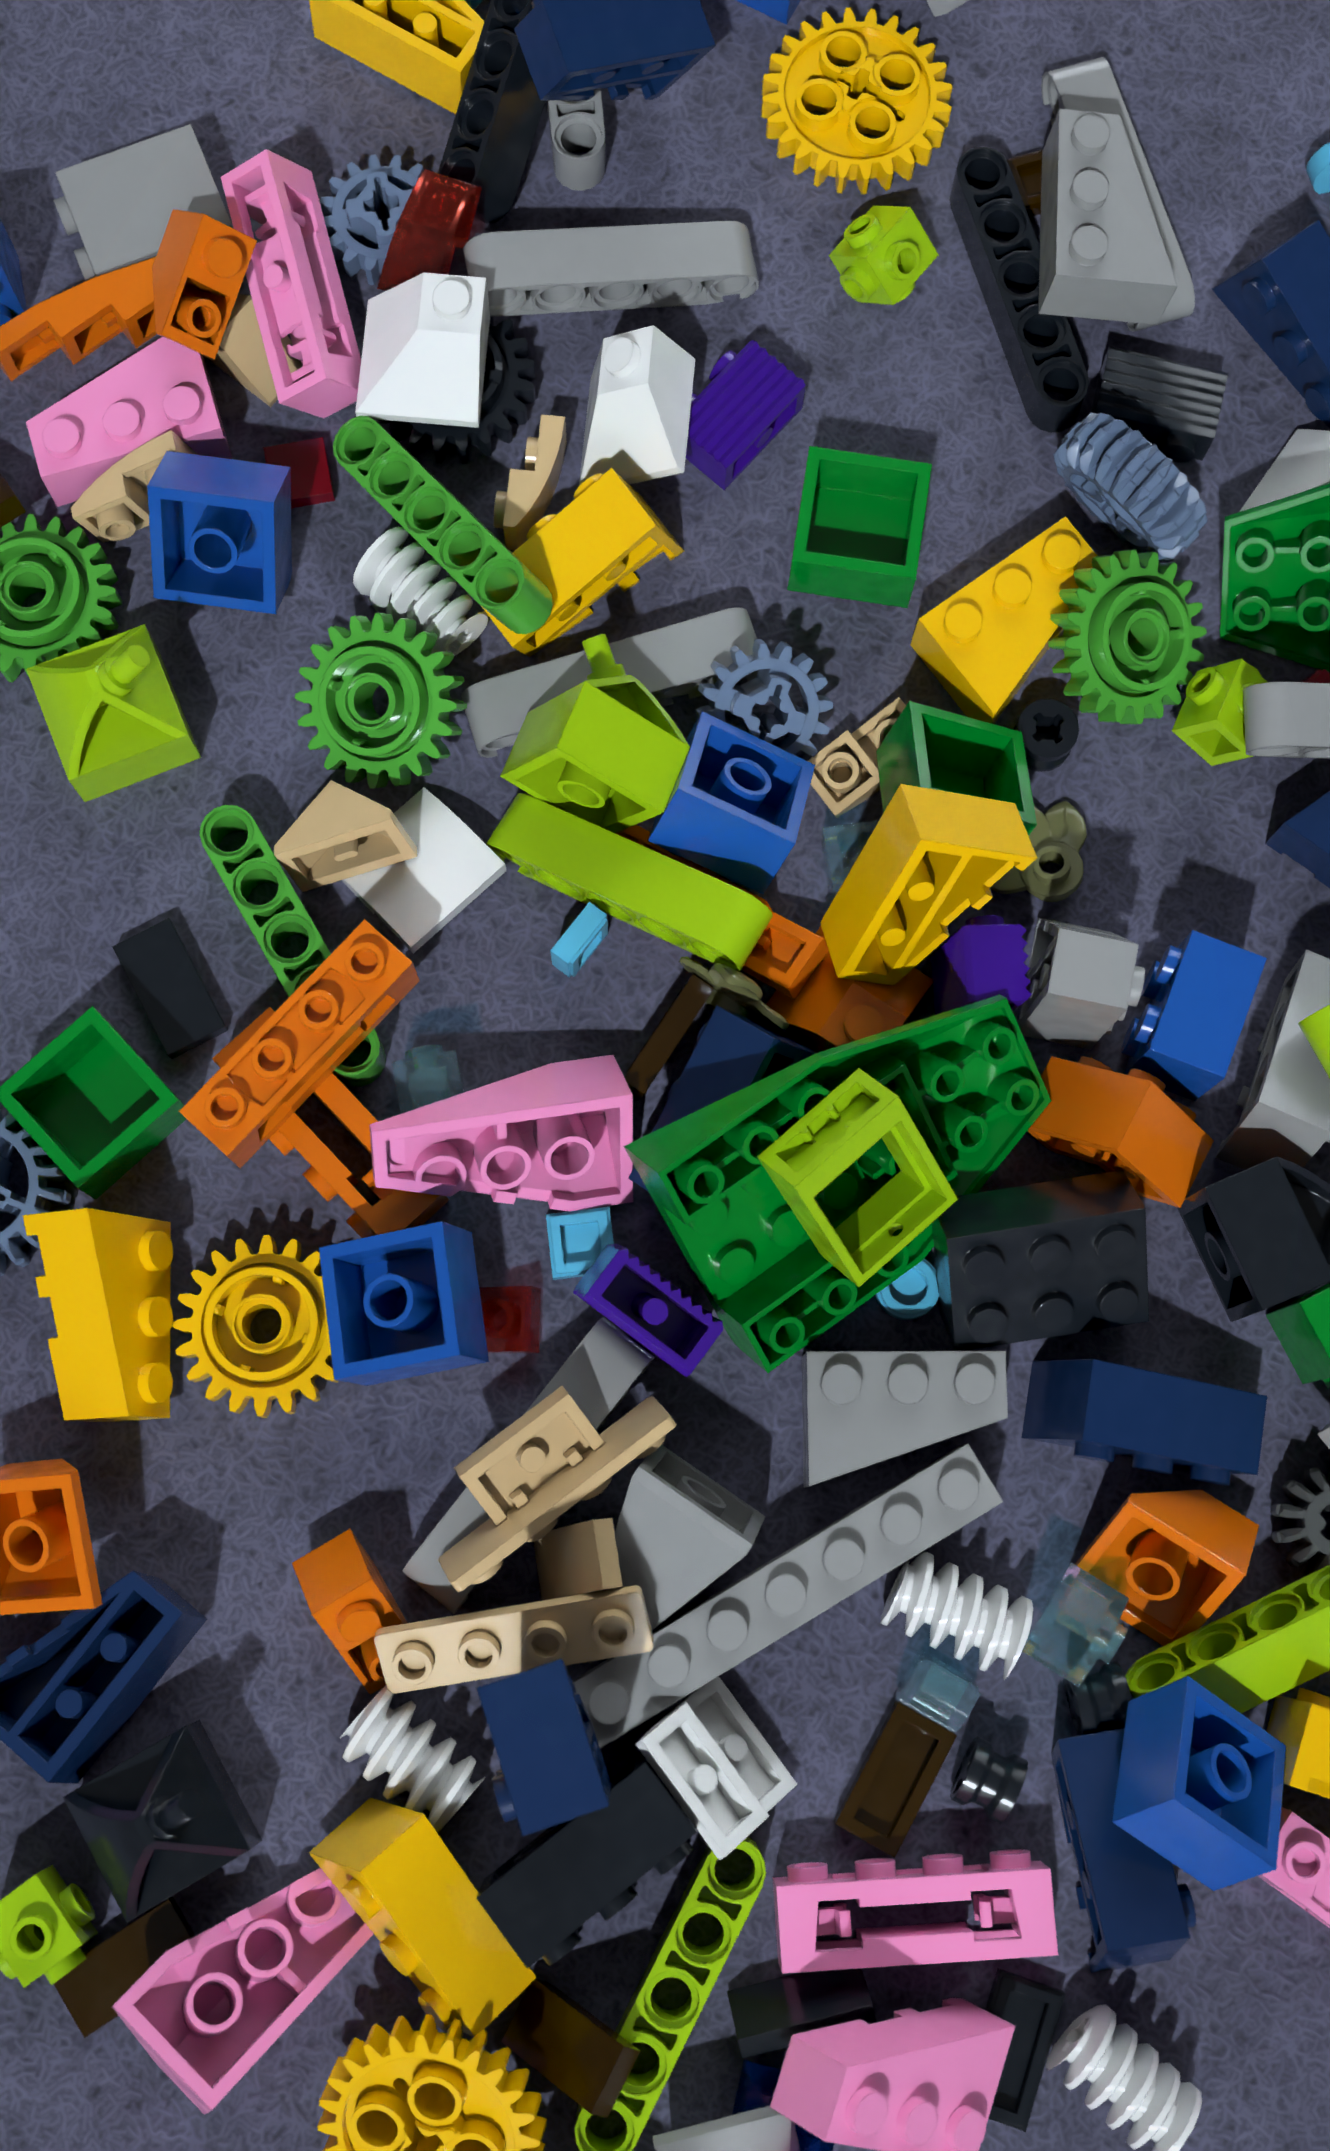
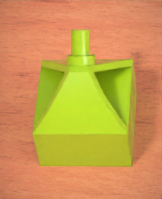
[26,624,201,802]
[500,634,690,833]

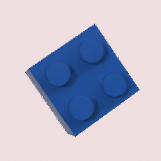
[147,451,292,614]
[648,711,815,894]
[1121,930,1267,1101]
[319,1221,489,1386]
[1112,1676,1286,1891]

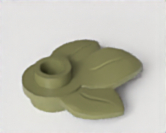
[990,801,1087,902]
[678,956,790,1031]

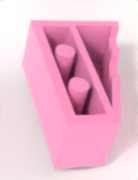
[26,337,232,507]
[770,1998,1015,2151]

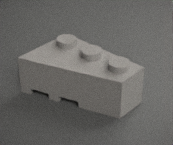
[1038,109,1178,325]
[1018,917,1145,1049]
[1216,949,1330,1170]
[802,1351,1008,1488]

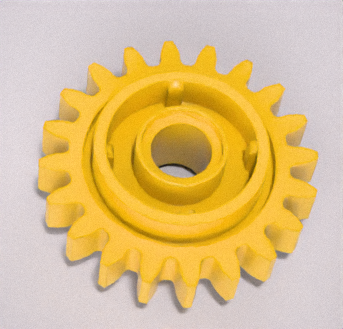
[172,1235,339,1418]

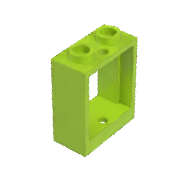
[757,1068,958,1287]

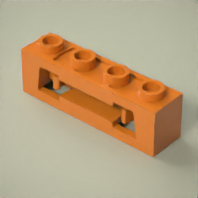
[179,919,420,1169]
[212,1007,449,1238]

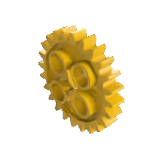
[761,7,952,195]
[317,2014,547,2151]

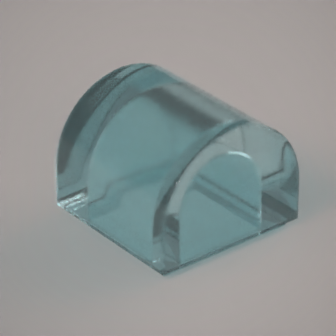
[822,820,879,893]
[895,1649,980,1733]

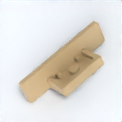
[438,1386,676,1592]
[374,1585,654,1694]

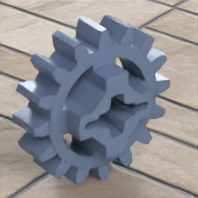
[320,154,449,286]
[695,639,833,756]

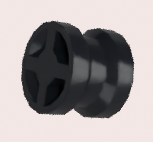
[1013,699,1079,772]
[1063,1661,1132,1736]
[950,1736,1028,1823]

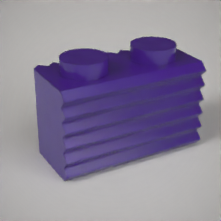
[686,340,806,490]
[931,915,1032,1015]
[573,1244,723,1377]

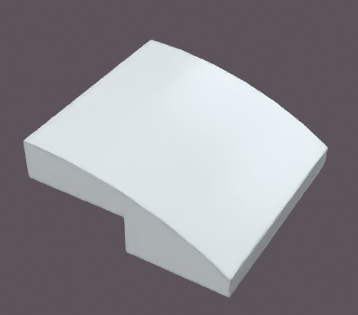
[342,787,507,954]
[636,1676,797,1860]

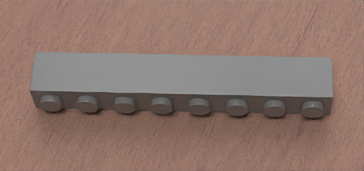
[573,1443,1003,1748]

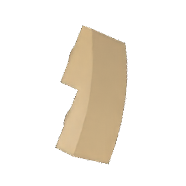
[494,414,567,550]
[71,430,198,542]
[808,697,906,818]
[534,1518,623,1601]

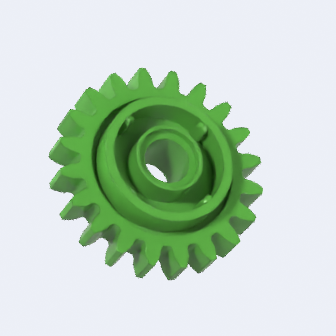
[0,514,122,683]
[1048,549,1207,724]
[295,613,467,788]

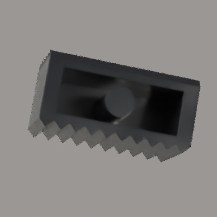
[1091,346,1228,463]

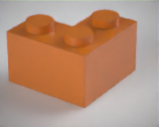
[1027,1056,1214,1208]

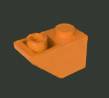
[152,209,257,359]
[292,1529,408,1695]

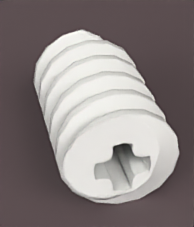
[353,526,488,656]
[880,1551,1033,1680]
[339,1686,485,1832]
[1046,2004,1202,2151]

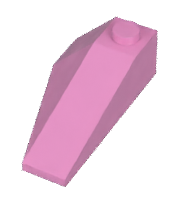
[369,1055,633,1212]
[112,1868,374,2115]

